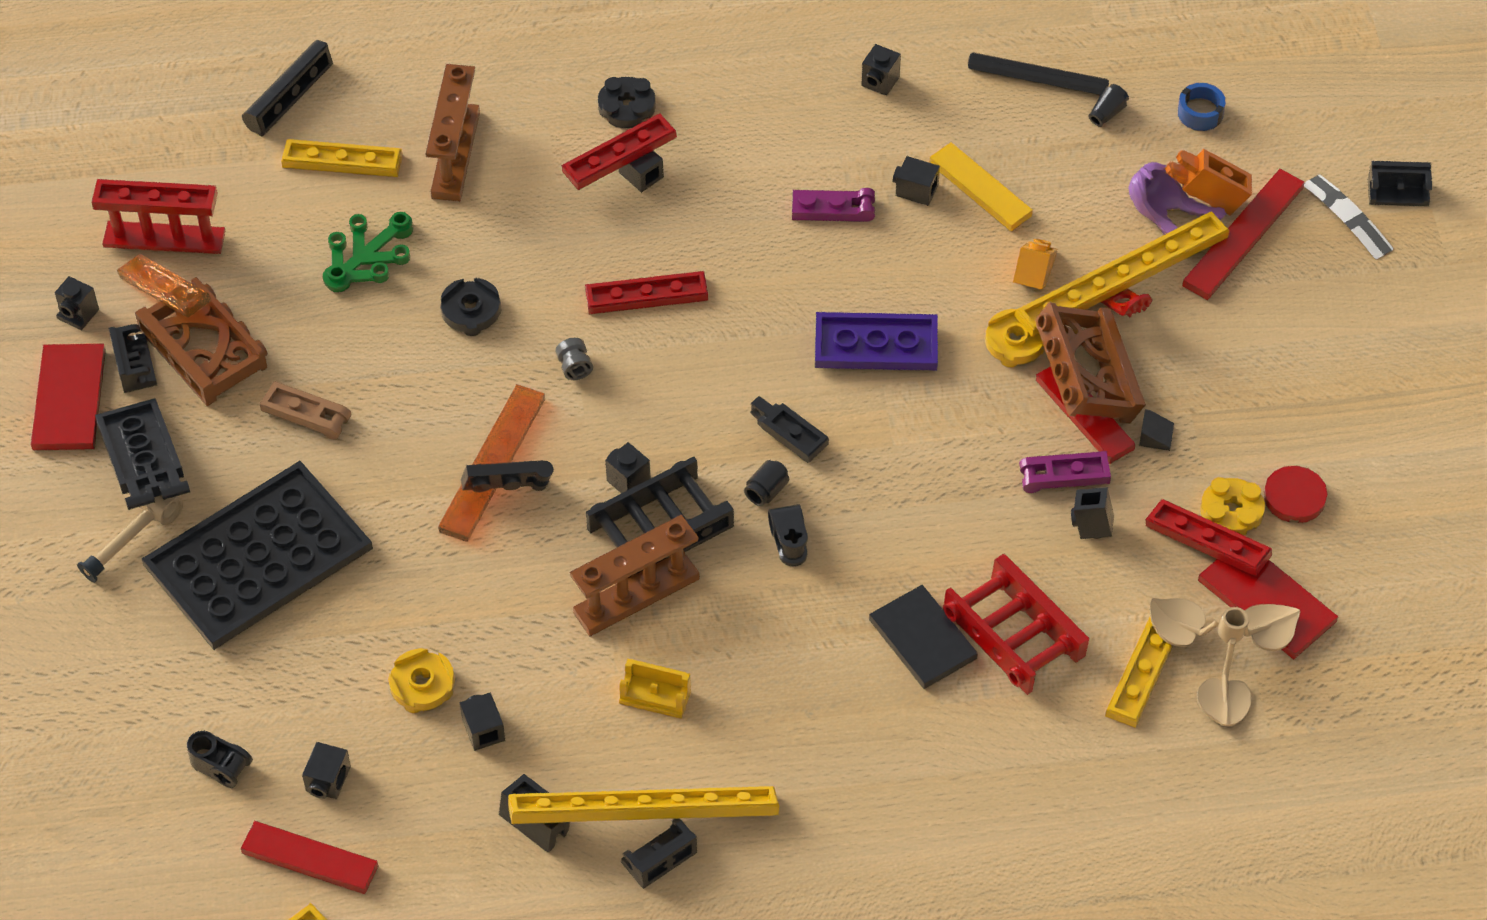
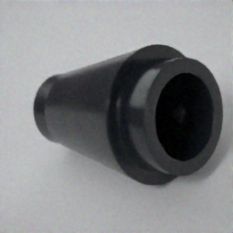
[1088,84,1129,127]

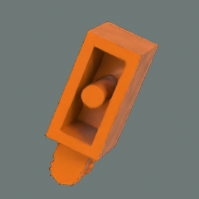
[1164,149,1252,216]

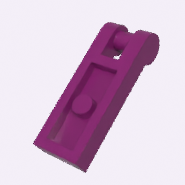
[792,188,875,222]
[1019,451,1111,493]

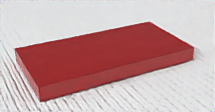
[31,343,106,450]
[1198,559,1338,660]

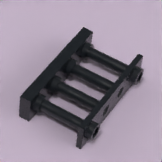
[586,456,734,578]

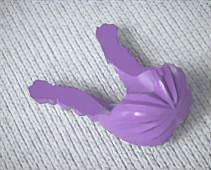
[1128,162,1226,235]

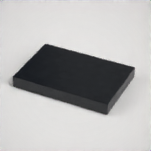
[869,584,978,689]

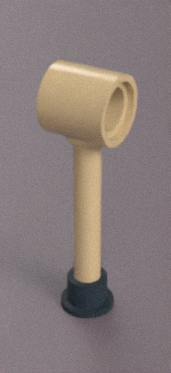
[77,496,183,583]

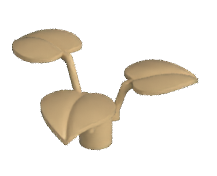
[1150,598,1300,727]

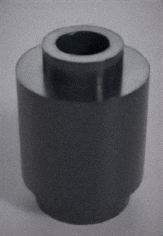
[744,460,789,506]

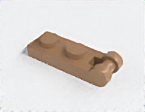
[260,381,352,440]

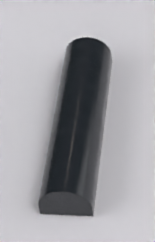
[242,40,333,137]

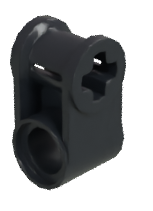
[768,504,808,566]
[187,730,253,788]

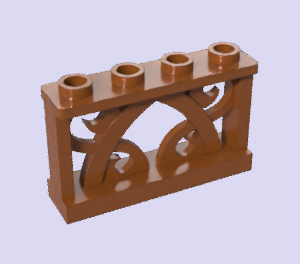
[135,277,268,406]
[1035,302,1146,424]

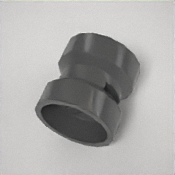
[555,337,593,381]

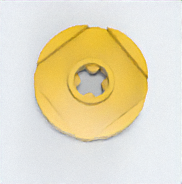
[985,309,1045,368]
[1200,477,1265,535]
[388,648,455,713]

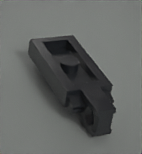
[750,396,829,463]

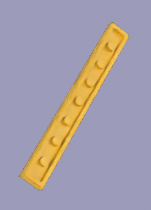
[1015,211,1229,337]
[508,786,780,824]

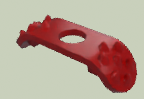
[1101,289,1153,318]

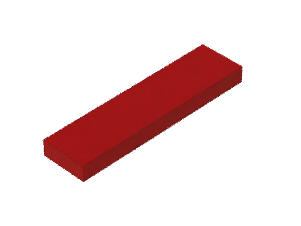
[561,113,677,190]
[585,271,708,315]
[1036,366,1135,464]
[1145,499,1272,577]
[240,820,379,894]

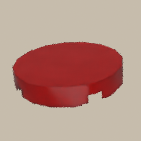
[1264,465,1328,523]

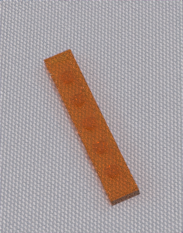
[438,384,545,542]

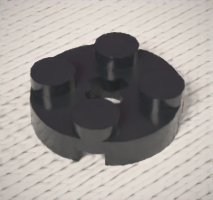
[598,77,656,128]
[440,278,502,336]

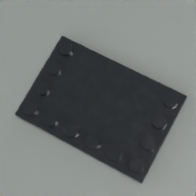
[142,461,373,650]

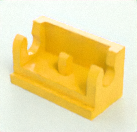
[619,658,691,719]

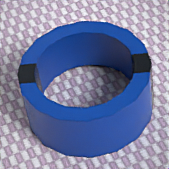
[1178,83,1226,131]

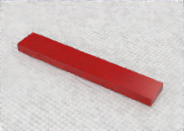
[1182,168,1305,301]

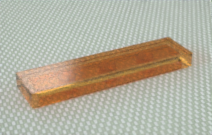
[117,254,211,317]

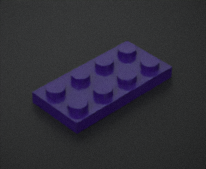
[815,312,938,371]

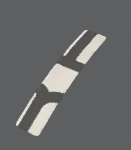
[1304,175,1393,259]

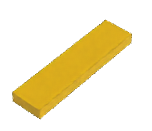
[281,139,403,177]
[929,142,1033,231]
[1105,617,1173,728]

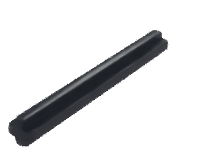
[968,52,1109,95]

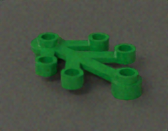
[322,212,413,292]

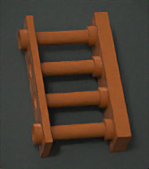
[425,64,480,202]
[570,514,700,637]

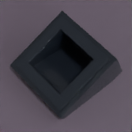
[1139,409,1174,451]

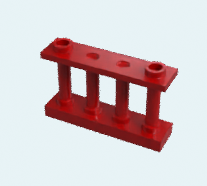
[91,179,226,254]
[943,553,1090,695]

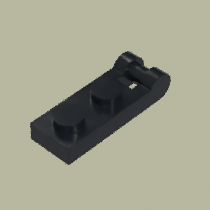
[461,460,554,492]

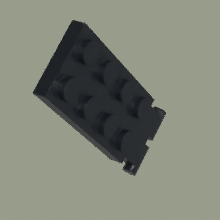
[95,398,190,510]

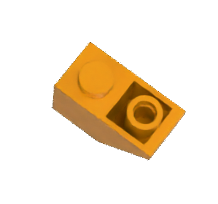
[1013,239,1058,289]

